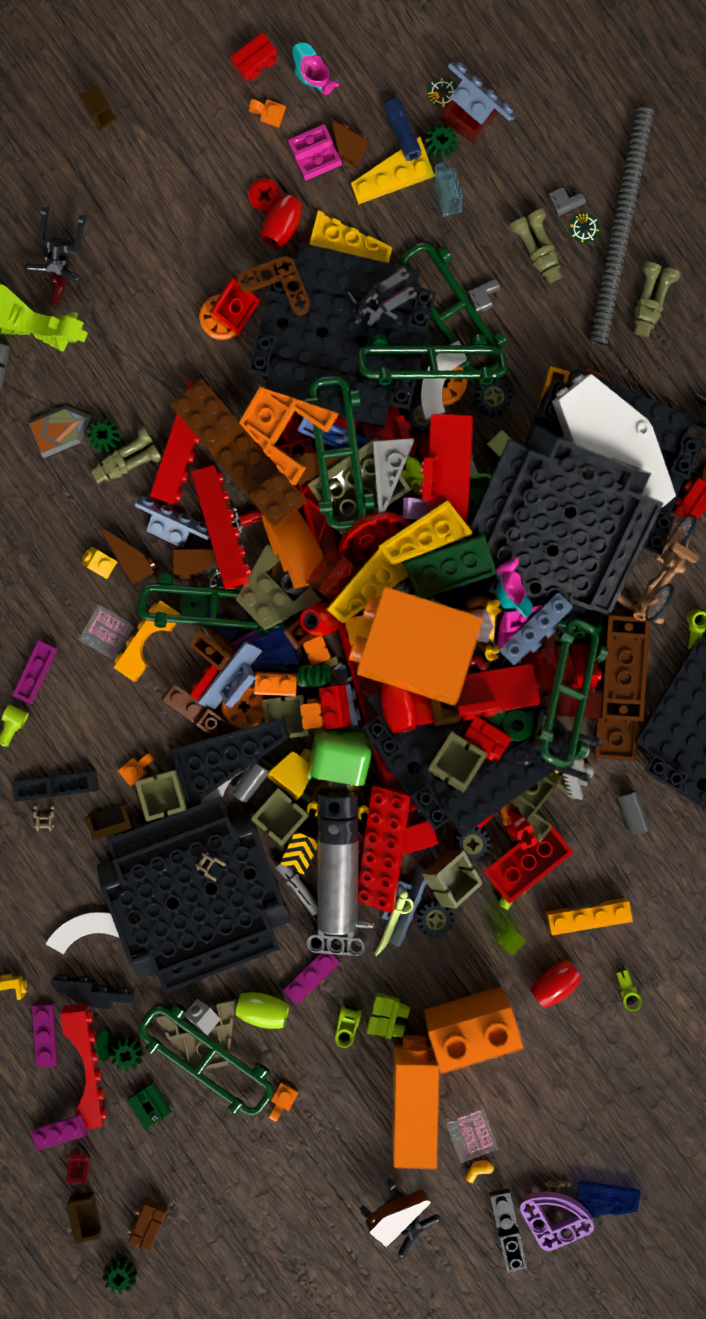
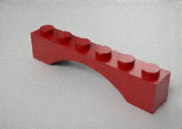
[60,1003,108,1129]

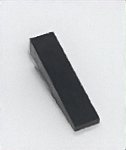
[12,770,99,802]

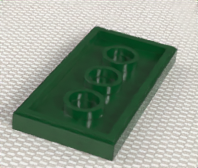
[404,534,497,599]

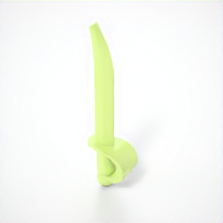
[374,890,414,956]

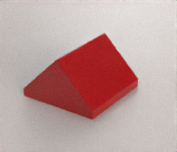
[210,277,260,335]

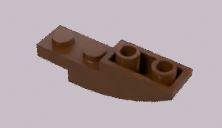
[161,682,238,737]

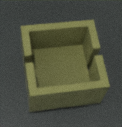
[262,694,309,738]
[428,732,487,793]
[135,769,188,821]
[251,787,310,846]
[422,849,483,909]

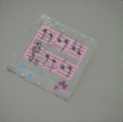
[78,605,135,660]
[446,1109,498,1163]

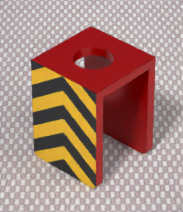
[281,829,318,874]

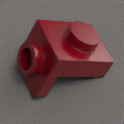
[65,1151,90,1184]

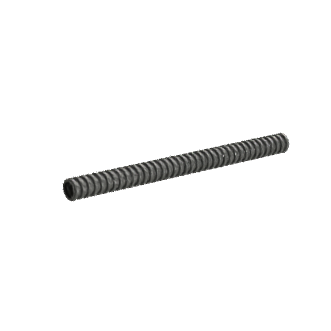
[590,106,654,345]

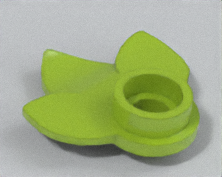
[401,456,423,495]

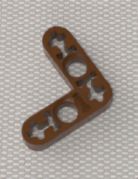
[237,256,310,316]

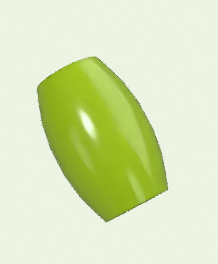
[236,992,289,1029]

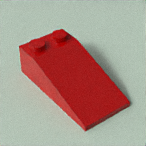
[483,820,574,904]

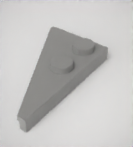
[373,439,414,512]

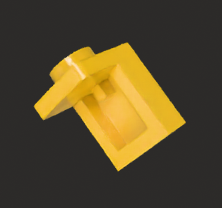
[82,547,117,579]
[0,974,27,1000]

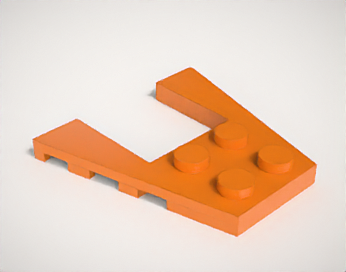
[239,387,339,485]

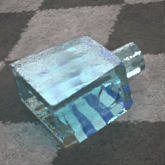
[434,162,463,217]

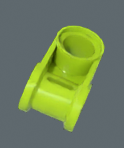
[335,1005,362,1048]

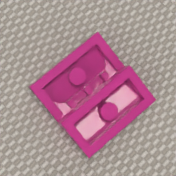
[288,124,342,181]
[497,605,542,649]

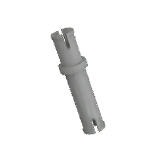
[275,862,318,915]

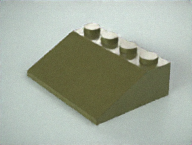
[308,438,411,536]

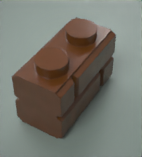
[189,625,238,671]
[127,1198,168,1251]

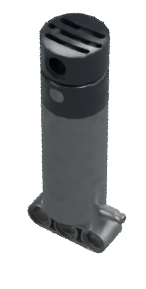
[307,788,375,956]

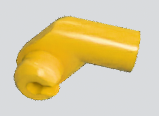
[464,1160,494,1183]

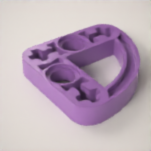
[520,1192,594,1251]

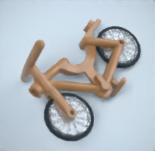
[617,514,699,624]

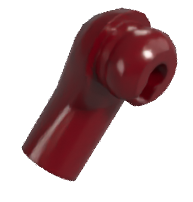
[49,274,66,305]
[469,653,490,673]

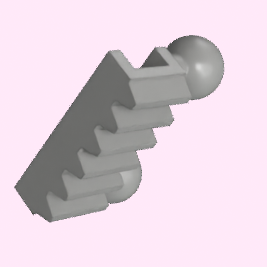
[563,747,594,800]

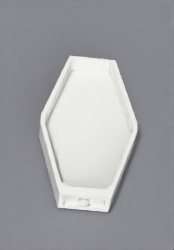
[552,374,676,507]

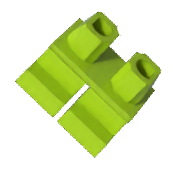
[367,992,410,1039]

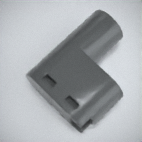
[548,187,586,217]
[467,278,500,313]

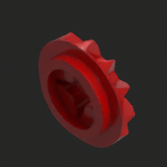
[248,178,281,212]

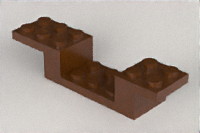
[170,378,307,528]
[594,597,650,761]

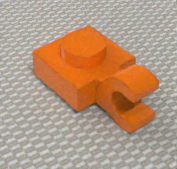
[249,99,286,128]
[118,753,155,786]
[269,1082,299,1122]

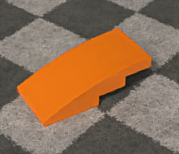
[262,510,332,589]

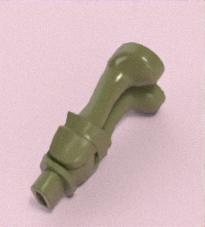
[509,208,563,284]
[633,262,681,338]
[90,426,163,484]

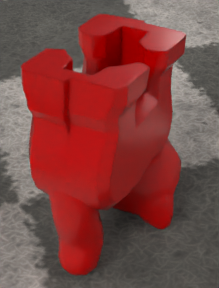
[506,809,538,850]

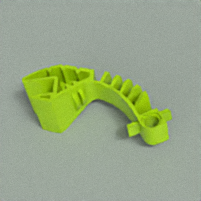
[0,284,88,352]

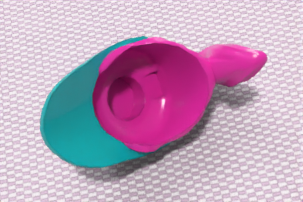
[292,43,339,95]
[496,557,532,618]

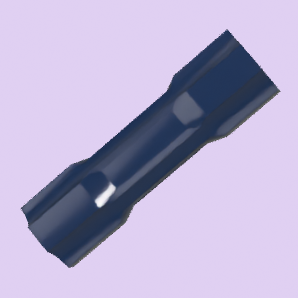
[384,98,422,161]

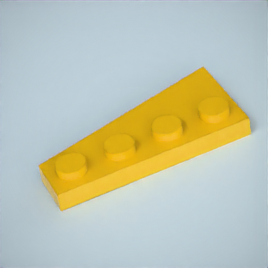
[351,137,434,204]
[310,210,392,263]
[379,501,472,565]
[327,548,409,623]

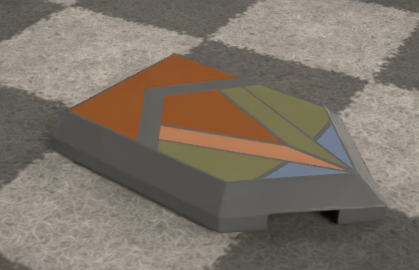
[28,405,92,458]

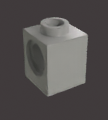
[184,999,221,1035]

